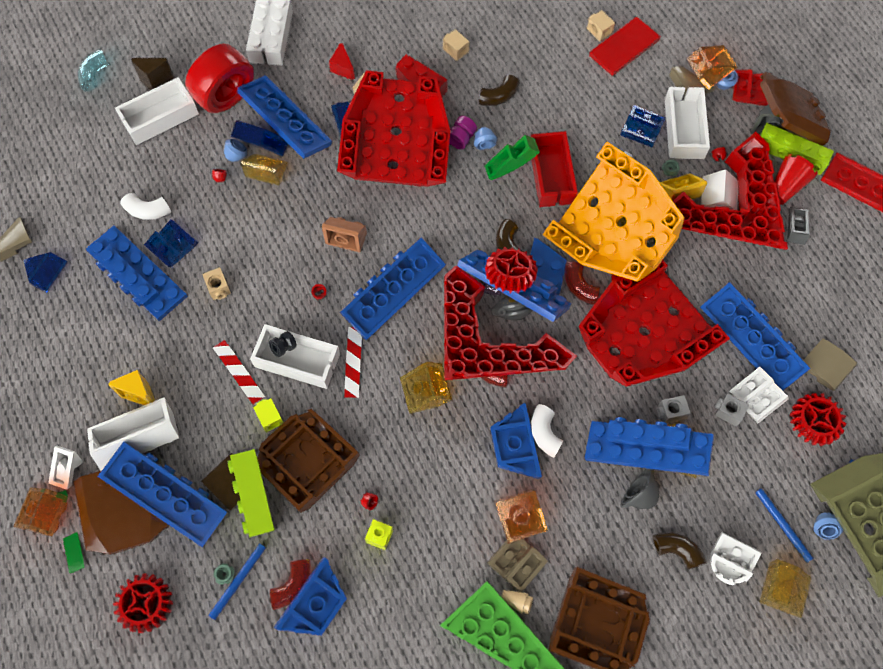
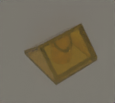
[241,154,288,186]

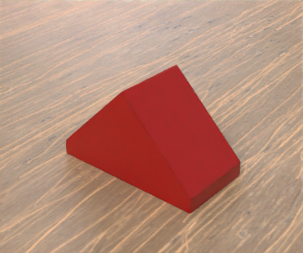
[329,43,355,80]

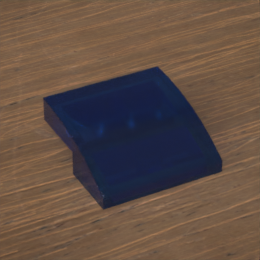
[620,105,666,148]
[144,219,199,268]

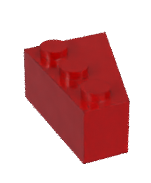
[396,54,448,97]

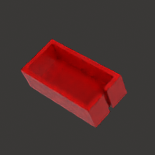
[530,131,578,207]

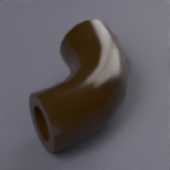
[479,75,520,106]
[496,219,525,252]
[652,532,708,570]

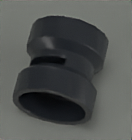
[269,331,297,357]

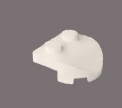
[710,532,761,585]

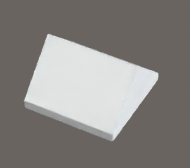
[701,169,738,210]

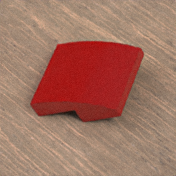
[733,70,771,106]

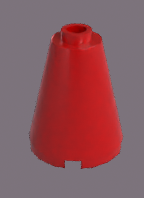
[774,154,817,205]

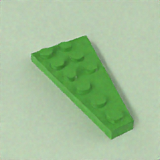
[440,581,565,669]

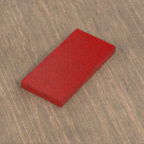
[589,17,661,76]
[820,152,883,212]

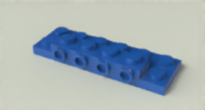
[237,76,332,159]
[86,226,188,321]
[340,237,446,340]
[457,250,572,322]
[700,282,811,391]
[585,417,714,476]
[97,442,227,547]

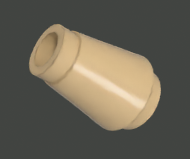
[501,590,533,614]

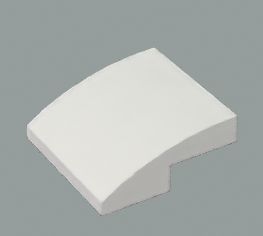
[729,367,789,424]

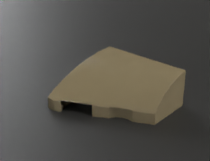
[669,66,715,95]
[0,217,32,262]

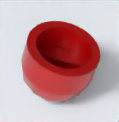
[711,147,727,162]
[212,169,227,183]
[311,284,327,300]
[360,492,378,510]

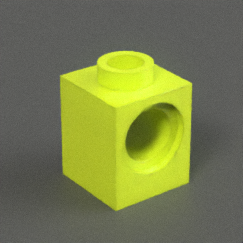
[253,398,284,433]
[365,519,393,550]

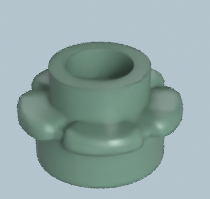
[662,159,680,176]
[214,564,235,585]

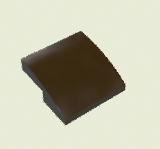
[201,452,241,511]

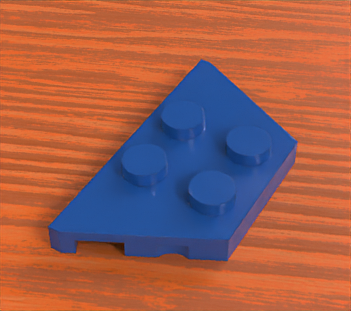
[530,238,567,295]
[490,403,542,479]
[274,557,347,636]

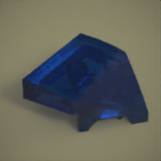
[23,252,68,293]

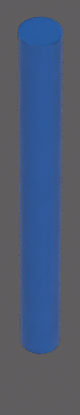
[755,488,814,563]
[208,543,266,620]

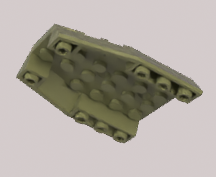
[810,453,883,597]

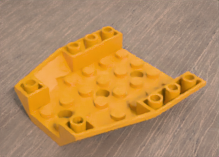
[542,142,685,282]

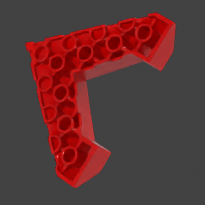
[673,132,788,250]
[444,265,577,381]

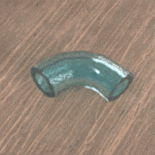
[77,49,108,91]

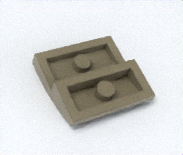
[803,338,857,391]
[487,532,548,593]

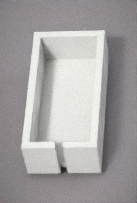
[246,0,293,65]
[115,77,199,145]
[665,87,710,159]
[250,324,340,389]
[87,397,179,470]

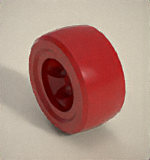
[185,43,254,113]

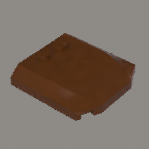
[760,72,831,146]
[257,409,360,513]
[74,462,170,555]
[549,567,650,669]

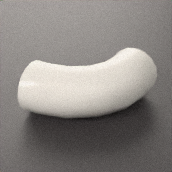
[121,193,171,220]
[531,404,563,458]

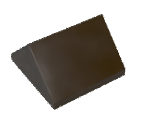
[131,58,175,91]

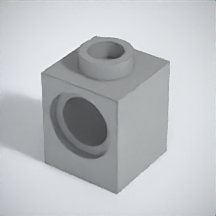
[714,393,749,426]
[657,395,691,423]

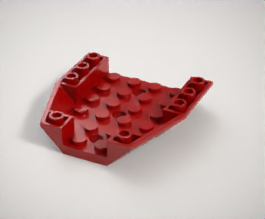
[337,70,450,187]
[578,260,730,387]

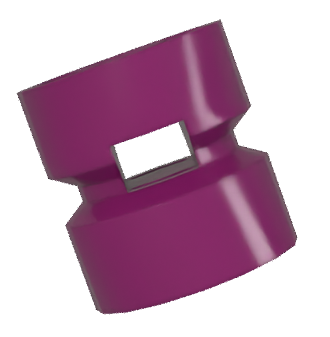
[449,116,477,150]

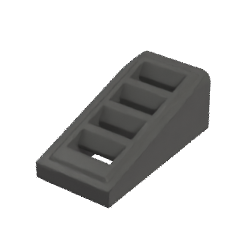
[787,207,810,245]

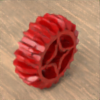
[485,247,538,294]
[790,393,847,446]
[113,573,173,634]

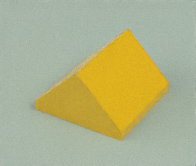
[660,173,707,200]
[109,370,155,405]

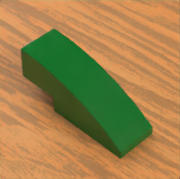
[485,135,540,180]

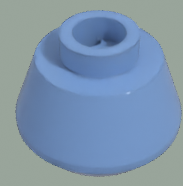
[714,67,738,90]
[474,127,497,150]
[224,139,247,162]
[813,512,843,539]

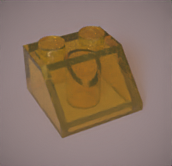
[400,362,452,414]
[759,559,811,618]

